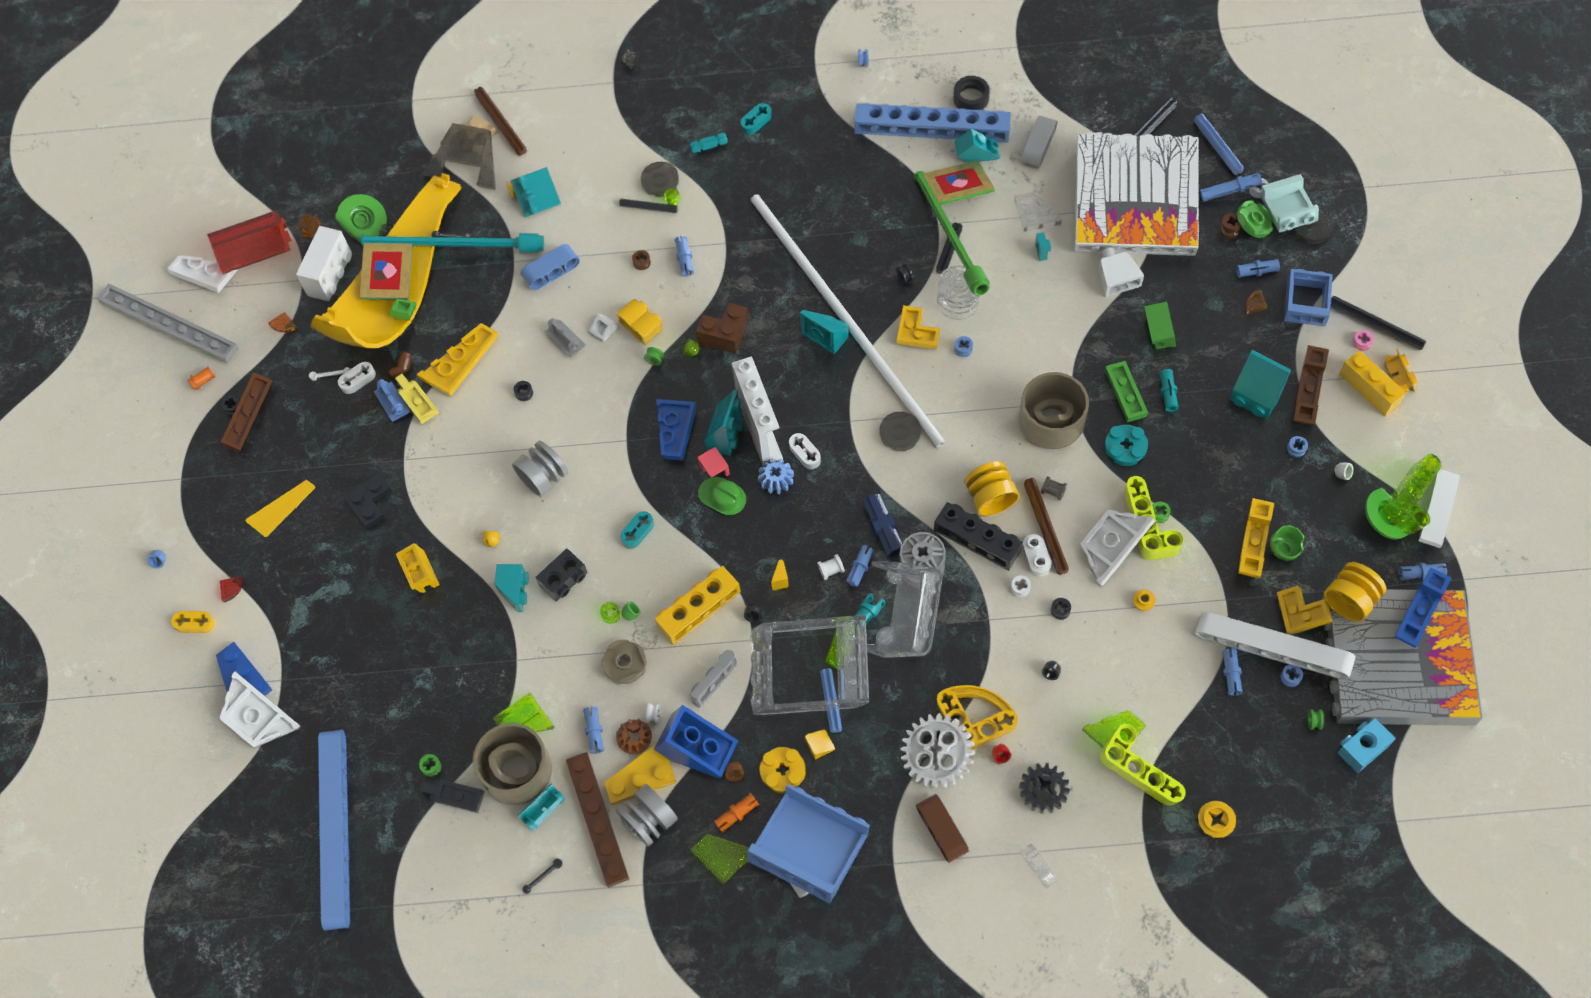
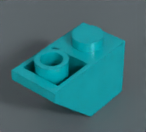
[954,129,1000,162]
[495,564,529,612]

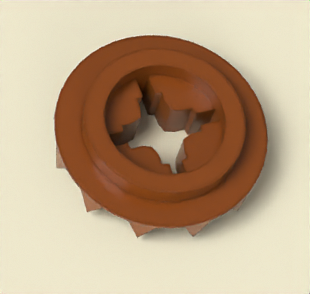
[616,719,652,754]

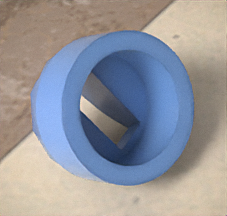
[147,550,166,568]

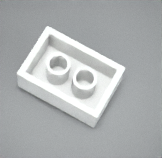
[296,226,352,301]

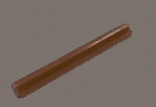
[474,86,527,156]
[1024,478,1069,575]

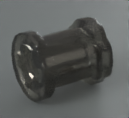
[1040,476,1068,501]

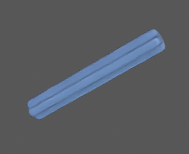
[1194,114,1244,175]

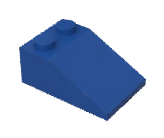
[654,705,738,778]

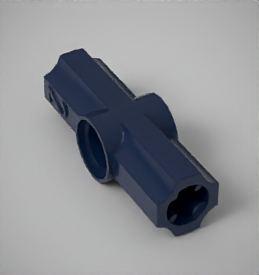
[863,494,902,558]

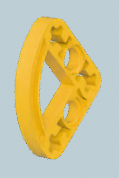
[936,685,1018,750]

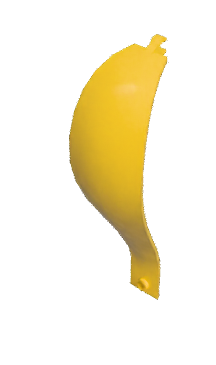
[310,173,461,348]

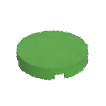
[1237,200,1273,238]

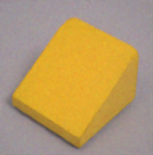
[771,560,789,590]
[805,730,835,760]

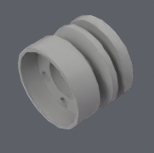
[512,440,568,497]
[899,532,946,589]
[616,784,678,847]

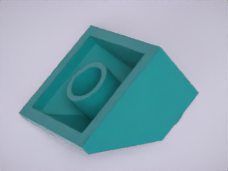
[800,310,849,354]

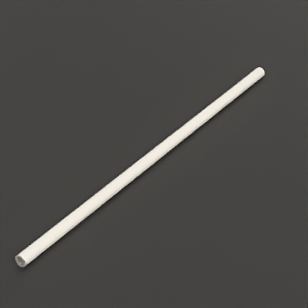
[751,195,945,448]

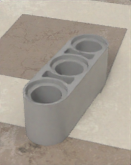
[1021,116,1058,168]

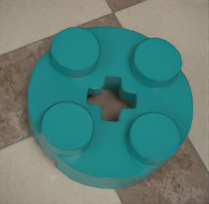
[1104,425,1148,466]

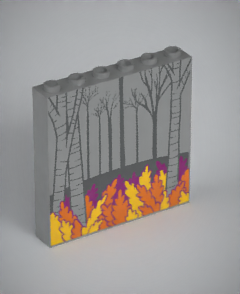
[1322,590,1482,726]

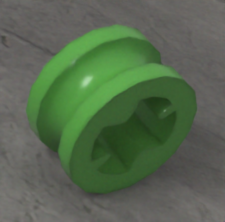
[644,347,664,366]
[1152,501,1170,523]
[1308,709,1324,730]
[419,754,441,777]

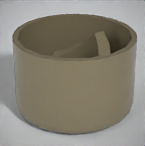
[1019,372,1089,449]
[473,723,552,805]

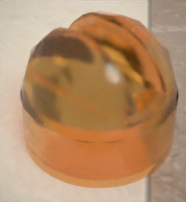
[725,761,744,782]

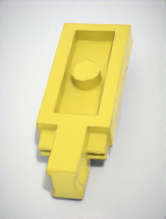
[395,374,439,424]

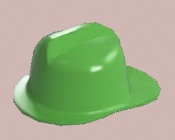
[698,477,746,515]

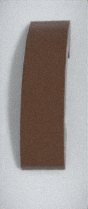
[1293,345,1329,426]

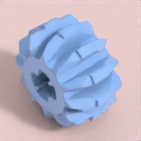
[758,458,794,494]

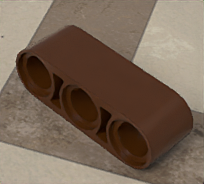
[916,794,969,863]

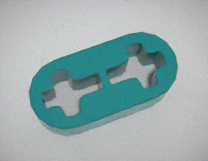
[741,103,772,135]
[620,511,654,549]

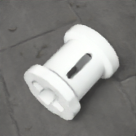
[817,554,845,580]

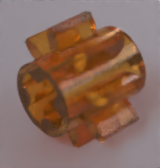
[297,214,323,239]

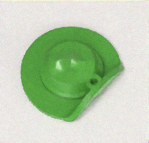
[335,194,387,243]
[1365,488,1415,539]

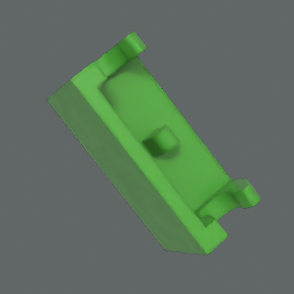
[1144,302,1176,349]

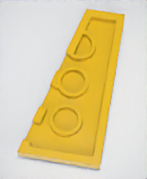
[417,323,499,397]

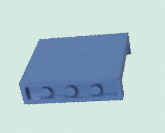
[747,784,870,903]

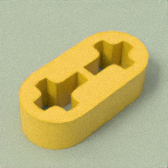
[171,611,215,633]

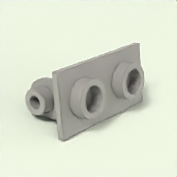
[545,318,586,357]

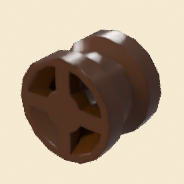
[1220,213,1241,238]

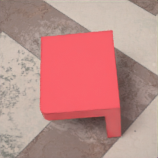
[697,447,730,477]

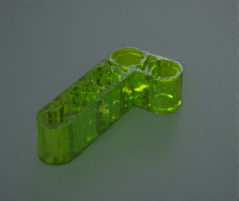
[1384,454,1441,535]

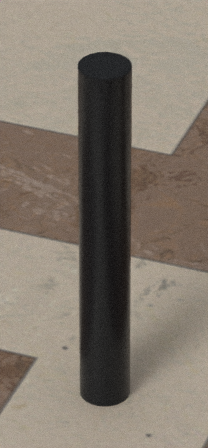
[619,198,678,213]

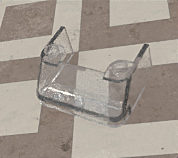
[859,561,943,658]

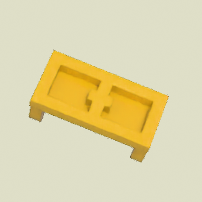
[396,543,440,593]

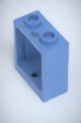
[1284,269,1333,326]

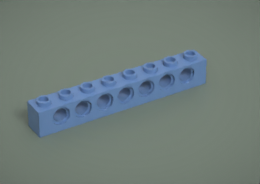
[855,103,1011,143]

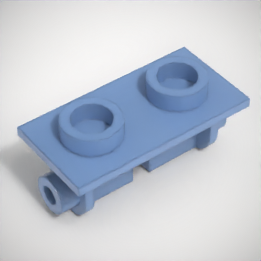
[374,380,410,422]

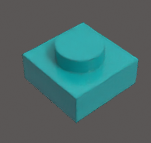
[1035,232,1051,261]

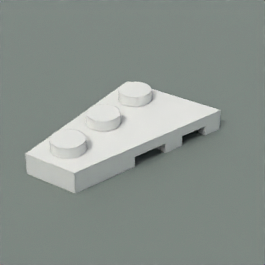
[167,255,241,293]

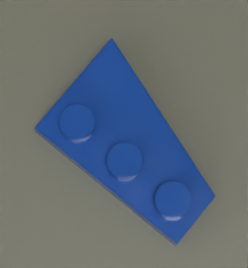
[656,399,697,461]
[216,642,273,696]

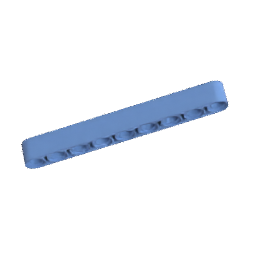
[318,729,350,931]

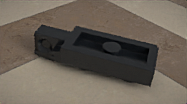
[419,779,485,813]

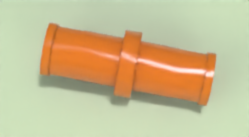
[714,793,759,833]

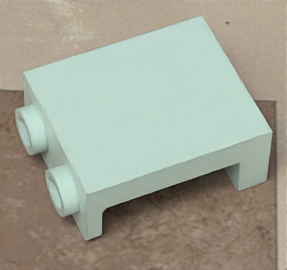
[1262,174,1319,232]

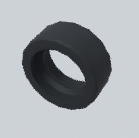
[953,75,990,110]

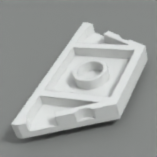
[1080,510,1155,586]
[219,672,301,748]

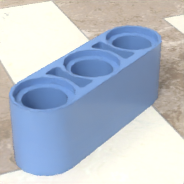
[521,244,580,290]

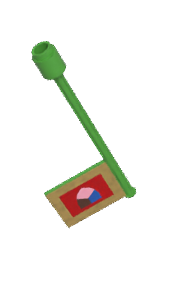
[914,160,995,296]

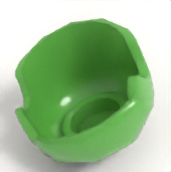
[1270,525,1305,561]

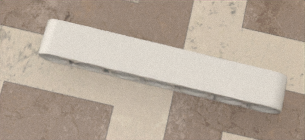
[1195,612,1356,679]

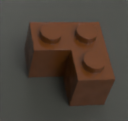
[696,303,749,354]

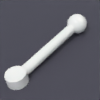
[309,367,350,381]

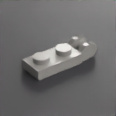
[690,649,737,708]

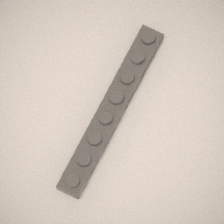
[97,284,239,363]

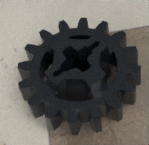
[1019,763,1070,814]

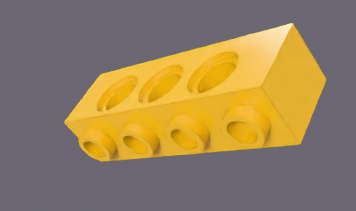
[655,566,741,645]

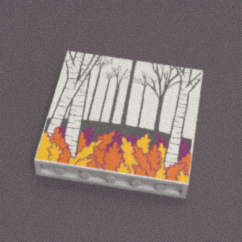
[1074,133,1198,256]

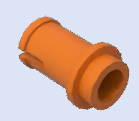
[187,367,216,390]

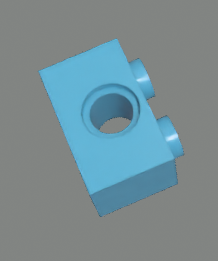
[1338,718,1396,774]

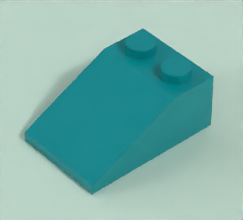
[1229,350,1291,419]

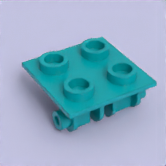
[510,167,561,217]

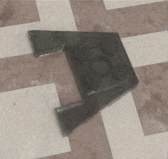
[422,123,496,190]

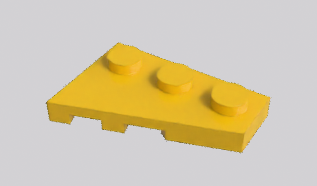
[604,743,677,806]

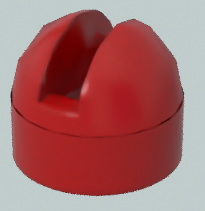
[992,744,1011,764]

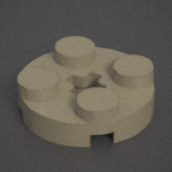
[602,639,647,685]

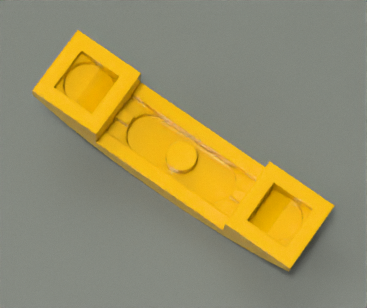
[1238,498,1274,578]

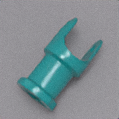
[848,593,885,632]

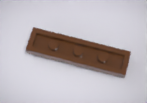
[220,372,273,453]

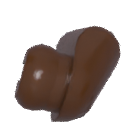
[388,351,412,379]

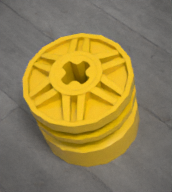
[964,461,1020,516]
[1324,562,1387,622]

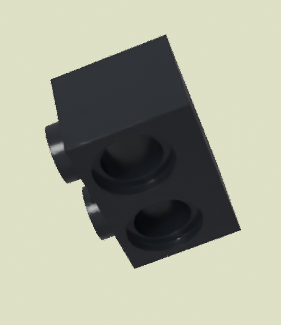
[535,548,588,602]

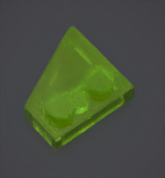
[493,693,555,732]
[1082,710,1146,759]
[691,834,749,884]

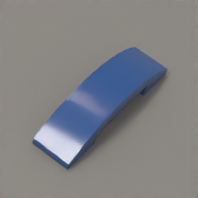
[1395,568,1452,648]

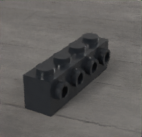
[934,502,1023,571]

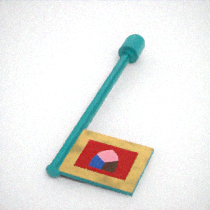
[360,233,544,300]

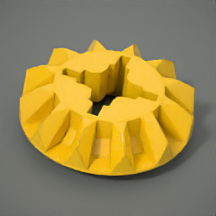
[1198,801,1236,838]

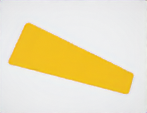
[245,480,315,537]

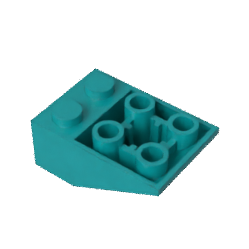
[705,389,744,456]

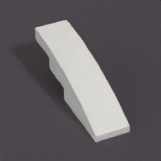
[1419,468,1460,548]

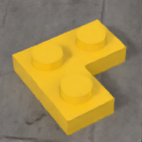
[897,305,940,350]
[1277,586,1333,635]

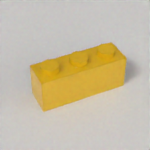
[1339,350,1406,416]

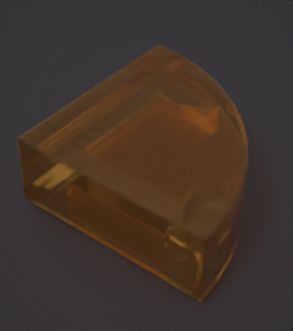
[1245,289,1267,314]
[268,312,297,333]

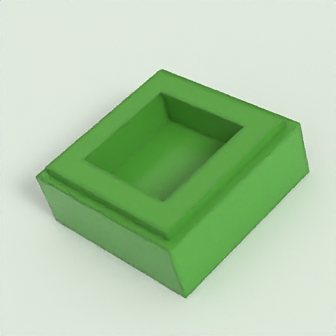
[390,298,416,321]

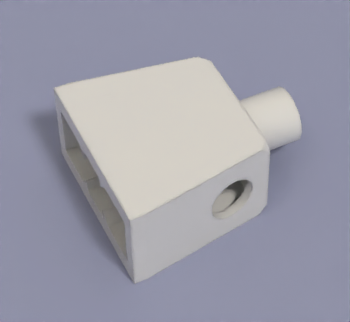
[1098,247,1144,297]

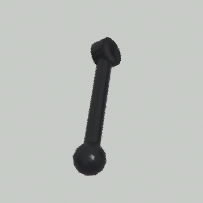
[431,231,472,238]
[522,858,563,894]

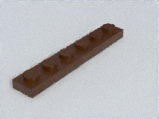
[566,752,630,888]

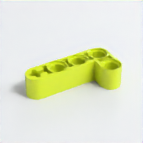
[1124,476,1184,560]
[1100,724,1185,806]

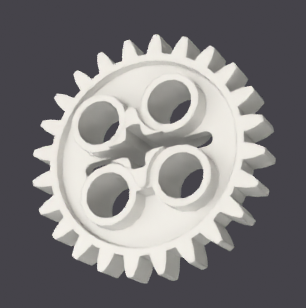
[900,713,975,789]

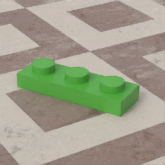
[1105,361,1148,422]

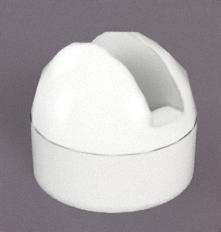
[1334,462,1353,480]

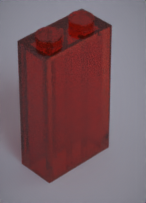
[207,211,292,274]

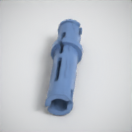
[1200,172,1262,202]

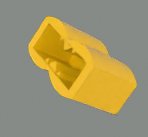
[616,299,663,345]

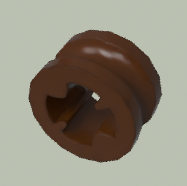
[632,250,651,270]

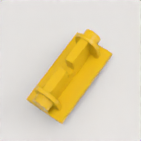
[1384,349,1418,393]

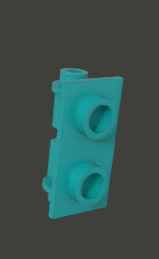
[518,783,565,831]

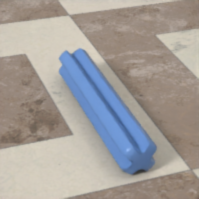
[820,668,842,733]

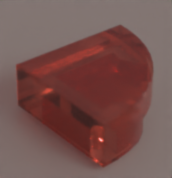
[220,576,243,603]

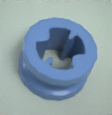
[858,49,868,67]
[954,336,973,357]
[1287,436,1308,457]
[1280,664,1303,687]

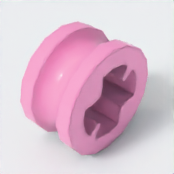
[1353,330,1374,351]

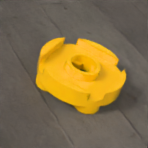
[760,747,806,794]

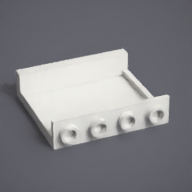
[732,356,783,467]

